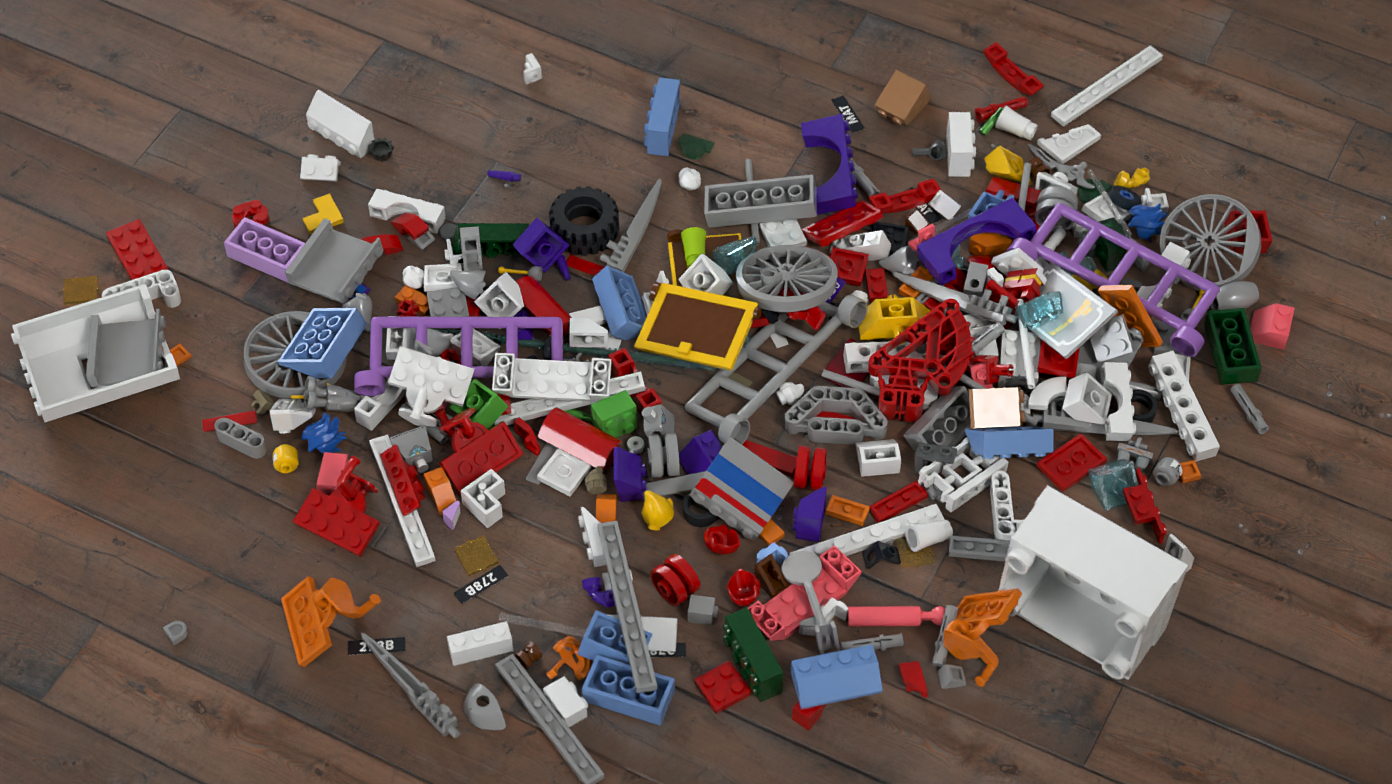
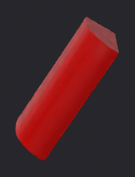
[515,276,572,336]
[537,407,621,471]

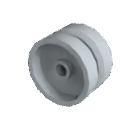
[1035,186,1078,232]
[647,433,680,478]

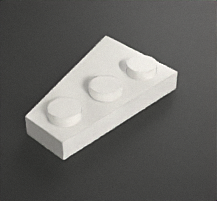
[1037,124,1101,164]

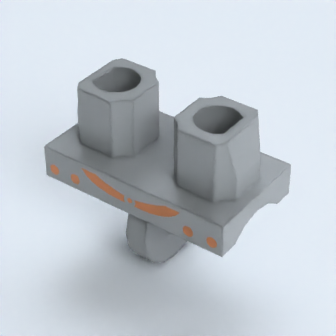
[1117,437,1153,471]

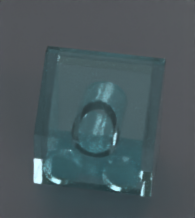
[1015,291,1063,330]
[1088,458,1138,510]

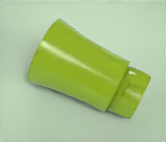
[681,227,706,268]

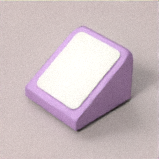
[443,501,461,531]

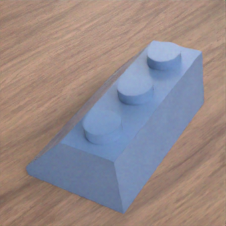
[577,610,652,665]

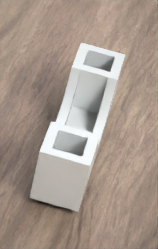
[368,189,445,234]
[1137,242,1191,318]
[1100,362,1136,441]
[354,378,407,431]

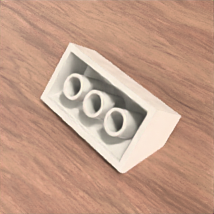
[306,90,374,158]

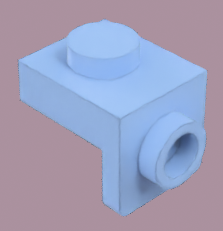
[756,542,788,565]

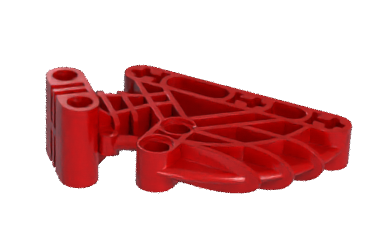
[868,298,975,422]

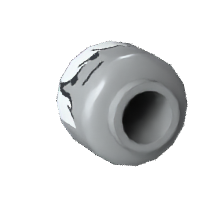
[1153,457,1183,486]

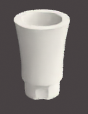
[995,106,1038,140]
[905,520,953,552]

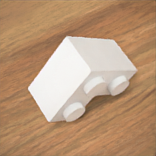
[461,469,505,528]

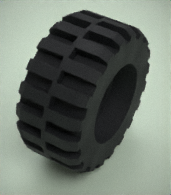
[549,186,619,256]

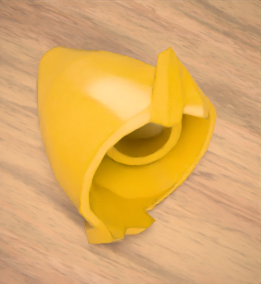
[641,490,674,531]

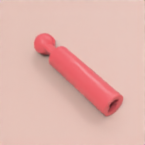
[848,606,946,627]

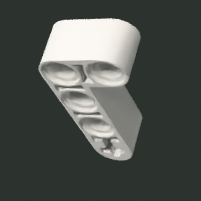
[102,270,181,308]
[990,471,1024,541]

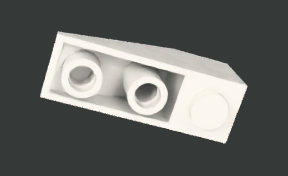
[830,230,891,261]
[578,507,606,567]

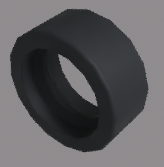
[1131,389,1157,423]
[682,491,719,527]

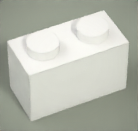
[543,676,588,727]

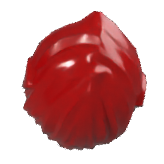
[704,524,740,555]
[727,568,761,606]

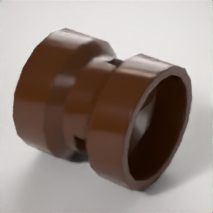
[1028,157,1051,180]
[514,641,543,670]

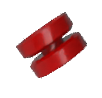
[794,445,827,491]
[650,554,701,606]

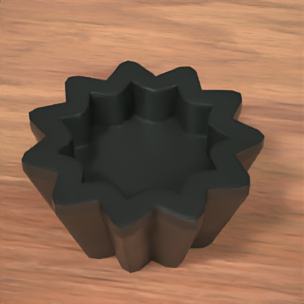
[368,138,394,162]

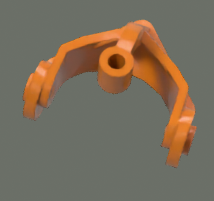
[546,636,592,680]

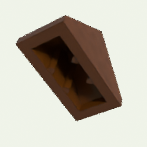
[754,554,789,598]

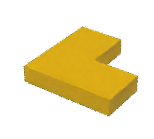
[302,194,344,235]

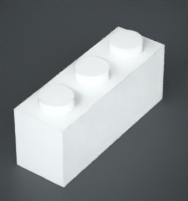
[447,621,513,666]

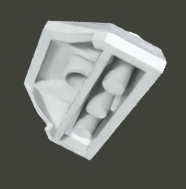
[270,398,316,433]

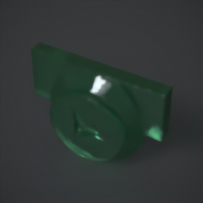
[678,133,714,159]
[1078,179,1112,204]

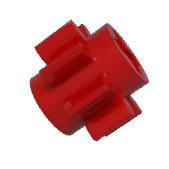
[395,299,420,317]

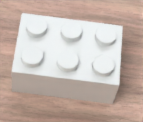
[946,112,976,177]
[998,330,1040,388]

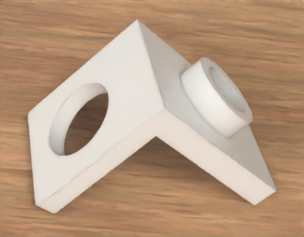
[444,239,464,268]

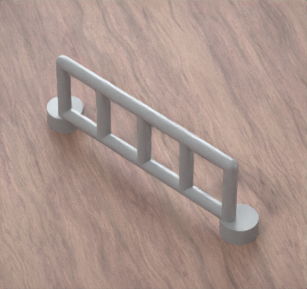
[685,295,867,445]

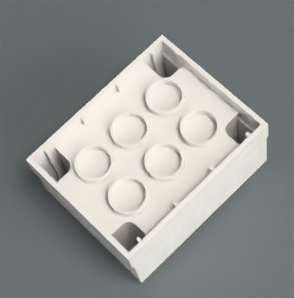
[998,485,1188,680]

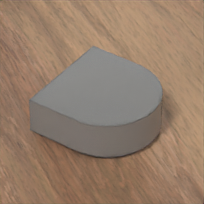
[163,621,188,645]

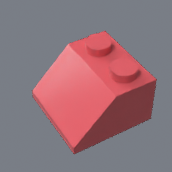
[1250,303,1295,350]

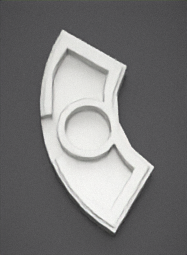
[1028,377,1067,410]

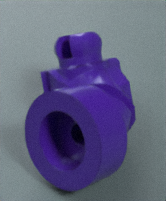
[582,577,615,608]

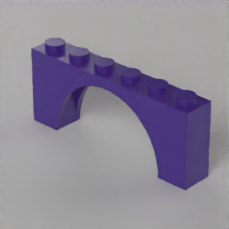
[801,114,858,215]
[917,198,1036,285]

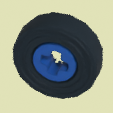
[1109,186,1141,211]

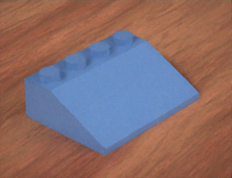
[278,308,367,378]

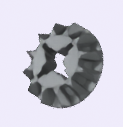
[1004,375,1035,395]

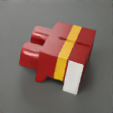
[1003,268,1047,304]

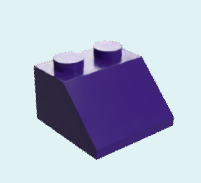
[513,217,569,273]
[679,430,722,475]
[614,447,647,502]
[793,487,827,542]

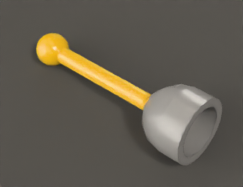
[498,266,542,281]
[1181,290,1205,321]

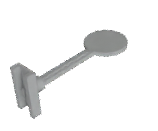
[782,551,840,655]

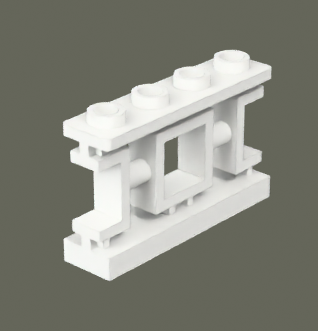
[918,437,1009,512]

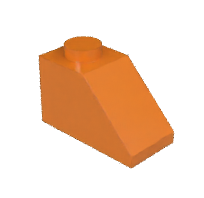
[968,232,1013,257]
[424,467,456,516]

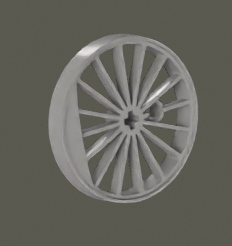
[1160,194,1261,291]
[736,245,838,312]
[244,311,347,399]

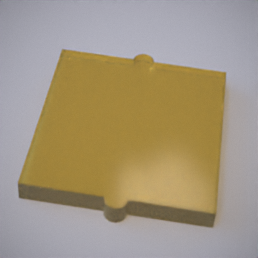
[62,276,99,305]
[454,535,499,576]
[895,536,935,568]

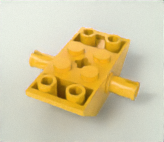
[858,294,930,345]

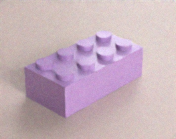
[224,217,306,283]

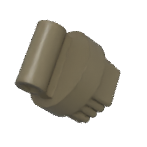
[585,466,607,495]

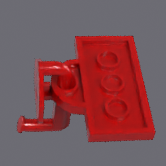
[435,407,523,496]
[292,456,380,557]

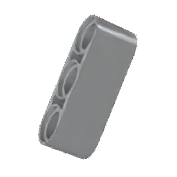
[214,418,266,459]

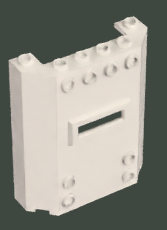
[11,284,180,422]

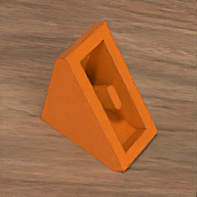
[596,494,617,523]

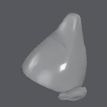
[879,246,920,276]
[450,269,486,300]
[342,293,373,333]
[427,328,454,357]

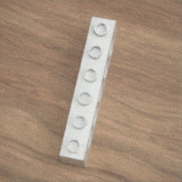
[1148,351,1220,462]

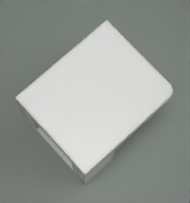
[929,190,961,220]

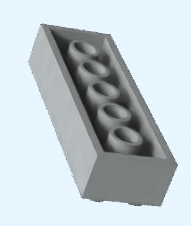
[704,174,817,228]

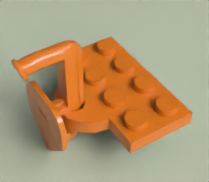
[1098,285,1163,347]
[281,577,381,667]
[943,588,1022,687]

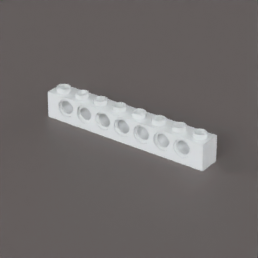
[843,338,999,373]

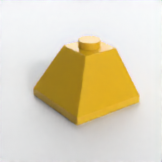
[984,146,1033,186]

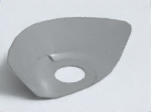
[464,683,506,730]

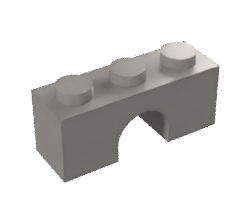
[460,226,484,282]

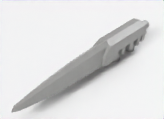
[600,178,662,272]
[893,272,1017,325]
[1033,401,1178,435]
[361,633,461,739]

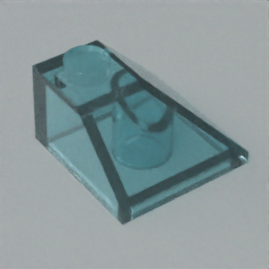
[713,236,756,275]

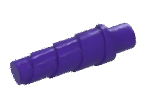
[488,170,521,182]
[556,254,571,281]

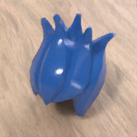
[1128,203,1168,242]
[302,412,346,454]

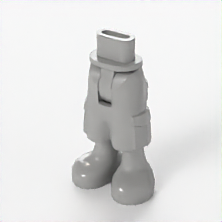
[303,376,370,412]

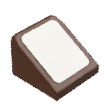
[905,209,930,235]

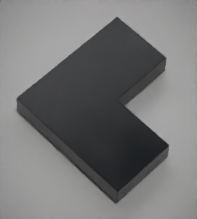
[871,222,909,256]

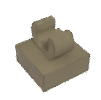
[251,390,275,415]

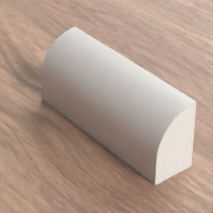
[606,614,678,652]

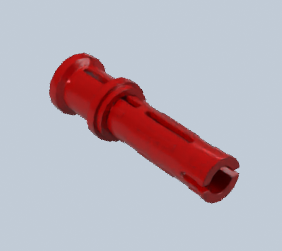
[975,96,1028,123]

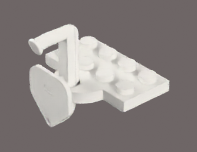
[388,346,474,427]

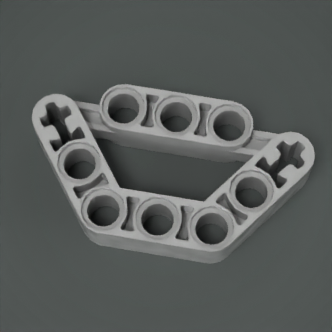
[784,386,887,445]

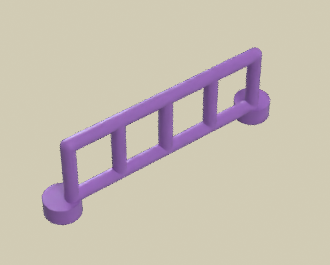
[1006,203,1220,357]
[354,317,563,396]

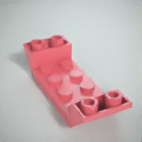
[748,545,862,641]

